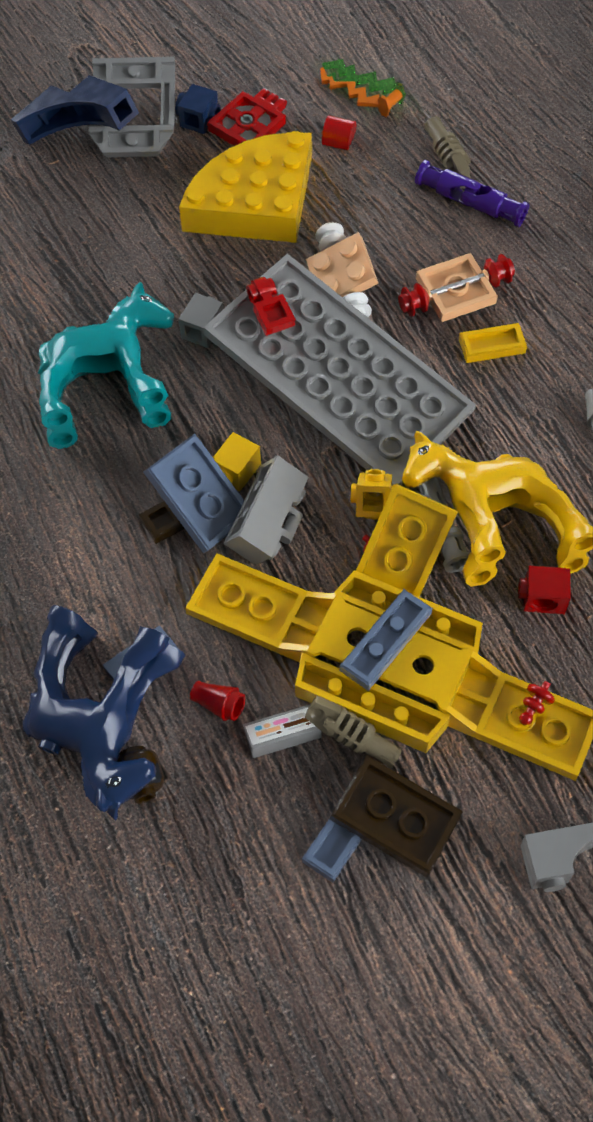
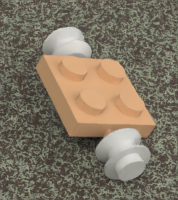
[306,222,379,318]

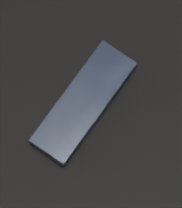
[339,589,433,691]

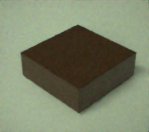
[139,501,185,544]

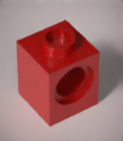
[518,565,571,615]

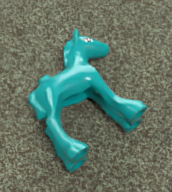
[38,281,174,449]

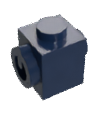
[175,84,221,135]

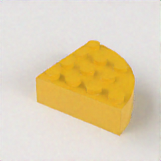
[179,131,312,243]

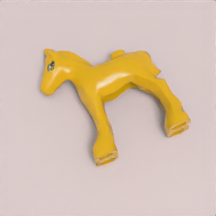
[402,431,593,587]

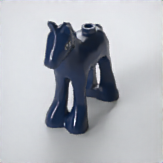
[23,605,185,821]

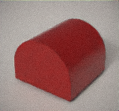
[322,115,357,150]

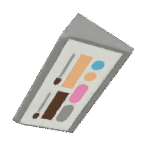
[243,704,322,758]

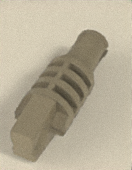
[424,116,471,178]
[305,696,402,768]

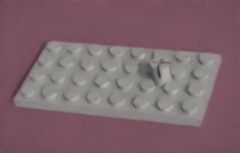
[203,254,476,485]

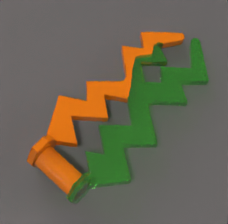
[320,59,406,117]

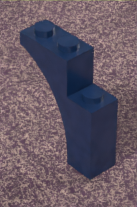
[11,75,139,145]

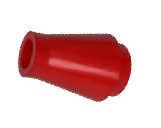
[190,681,245,721]

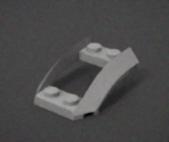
[88,57,175,158]

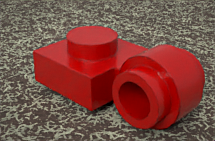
[246,277,296,336]

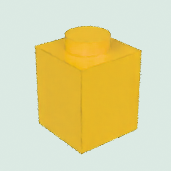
[213,432,261,492]

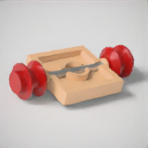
[398,253,515,322]

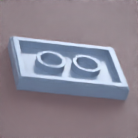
[143,434,244,553]

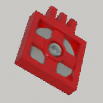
[207,88,287,146]

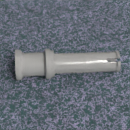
[418,477,470,573]

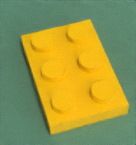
[356,483,458,597]

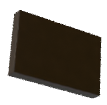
[329,755,463,877]

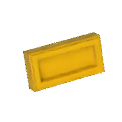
[459,323,527,363]

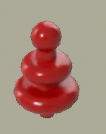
[519,681,555,726]

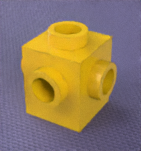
[350,469,393,520]

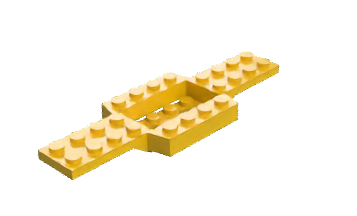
[185,553,593,781]

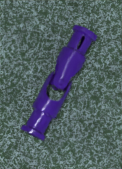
[415,160,530,228]

